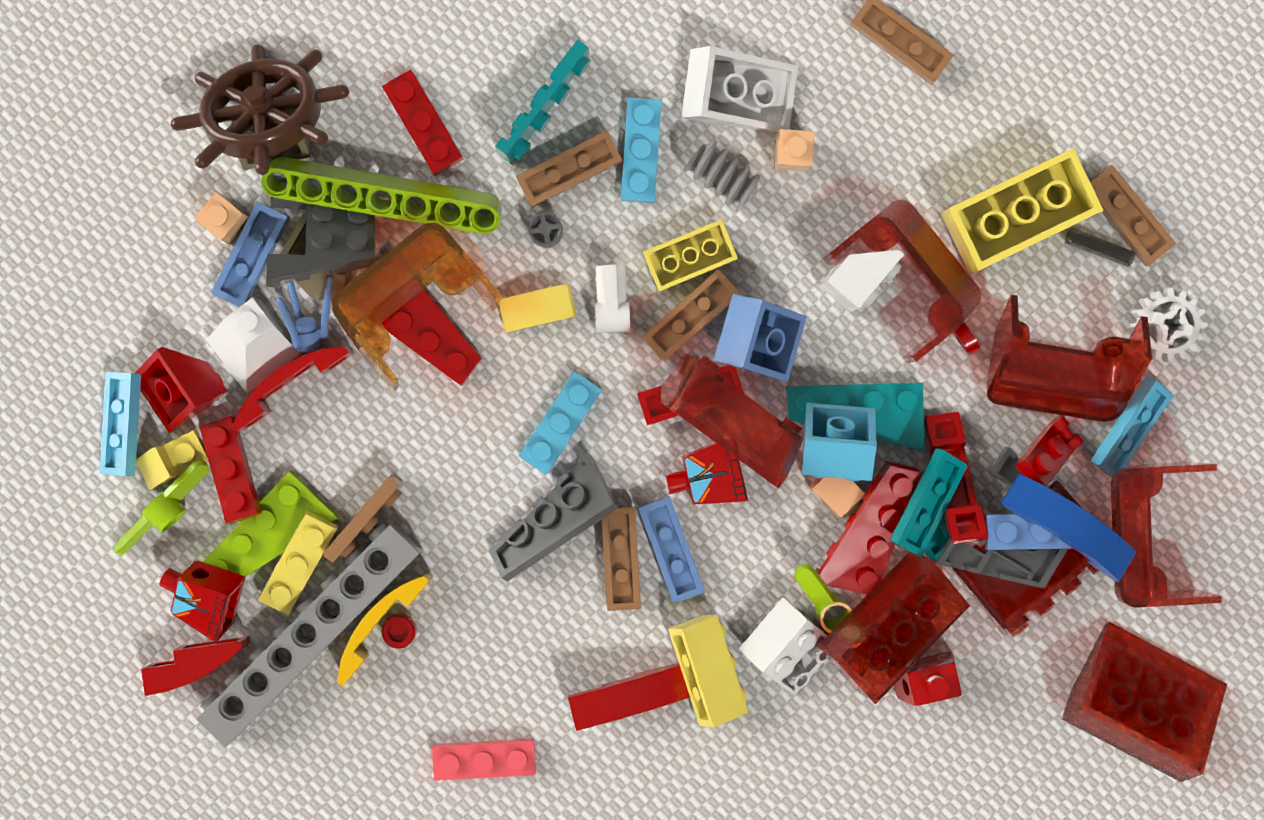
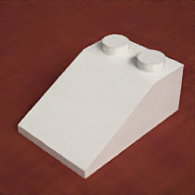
[681,46,798,133]

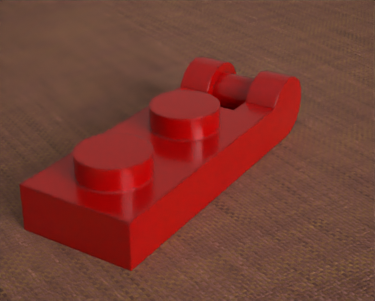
[1015,414,1084,487]

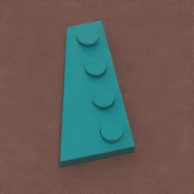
[495,39,591,164]
[786,383,924,450]

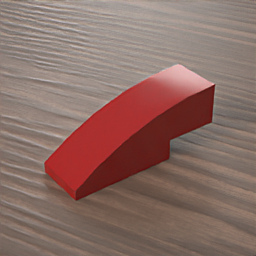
[141,636,250,696]

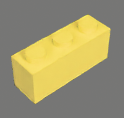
[668,615,749,728]

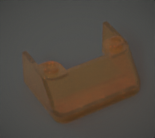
[332,223,502,392]

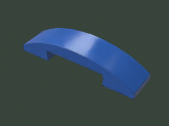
[1000,474,1136,582]

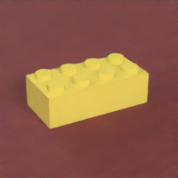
[941,148,1104,274]

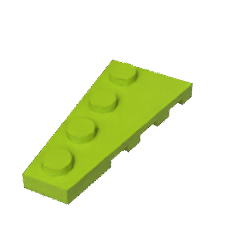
[203,471,340,577]

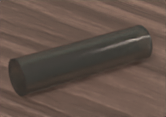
[1065,227,1135,267]

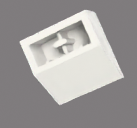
[819,250,904,312]
[739,598,839,695]

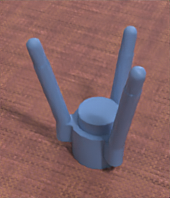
[276,276,334,352]

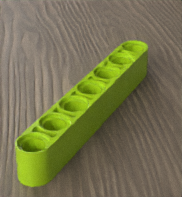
[261,157,502,234]

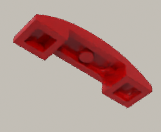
[232,347,355,432]
[925,411,989,544]

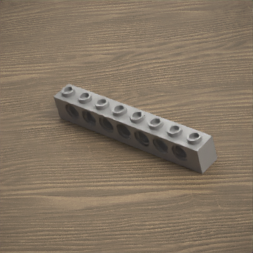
[196,522,423,748]

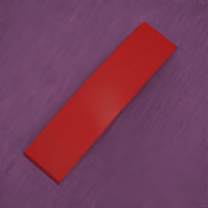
[568,663,690,731]

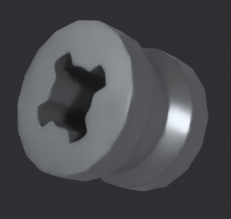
[528,212,563,248]

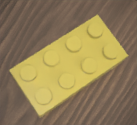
[643,219,738,293]

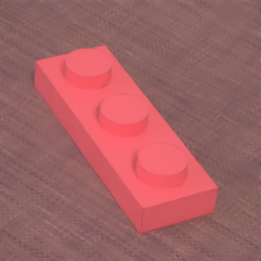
[432,738,536,781]

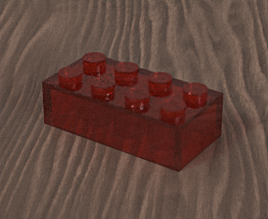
[817,552,970,705]

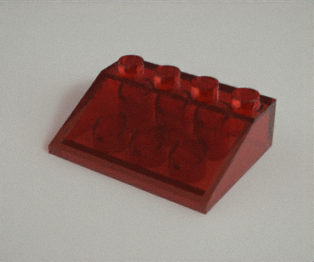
[1062,622,1227,782]

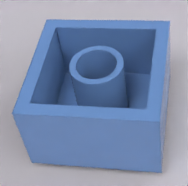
[714,294,807,382]

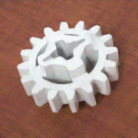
[1129,288,1208,362]

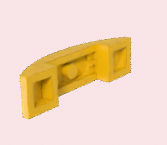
[337,573,433,687]

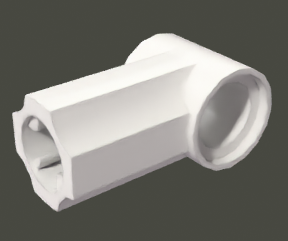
[595,264,630,333]

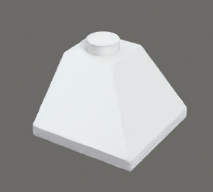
[207,297,302,394]

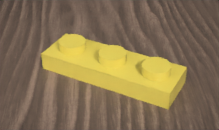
[258,510,338,615]

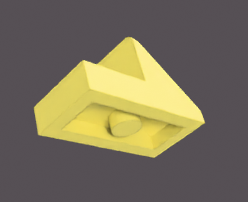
[136,430,209,490]

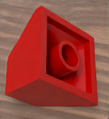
[135,347,227,433]

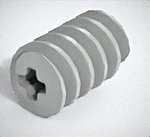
[684,140,760,213]

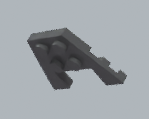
[266,176,375,287]
[935,447,1068,588]

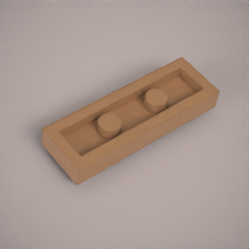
[850,0,954,85]
[516,130,623,208]
[1090,164,1176,266]
[642,269,741,362]
[322,474,403,563]
[602,506,641,611]

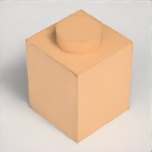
[774,129,815,172]
[194,192,249,244]
[809,477,865,518]

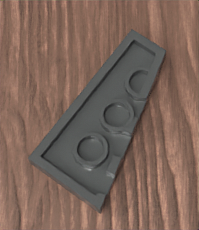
[489,450,619,582]

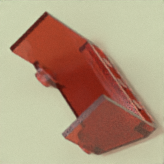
[822,200,981,363]
[986,294,1153,422]
[653,353,804,489]
[1111,462,1222,608]

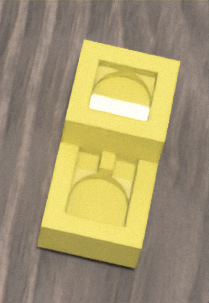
[498,284,577,333]

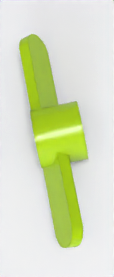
[113,460,210,556]
[794,564,874,665]

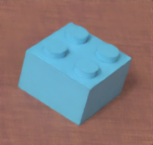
[801,403,877,481]

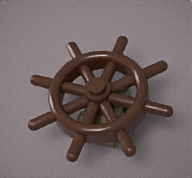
[170,44,349,175]

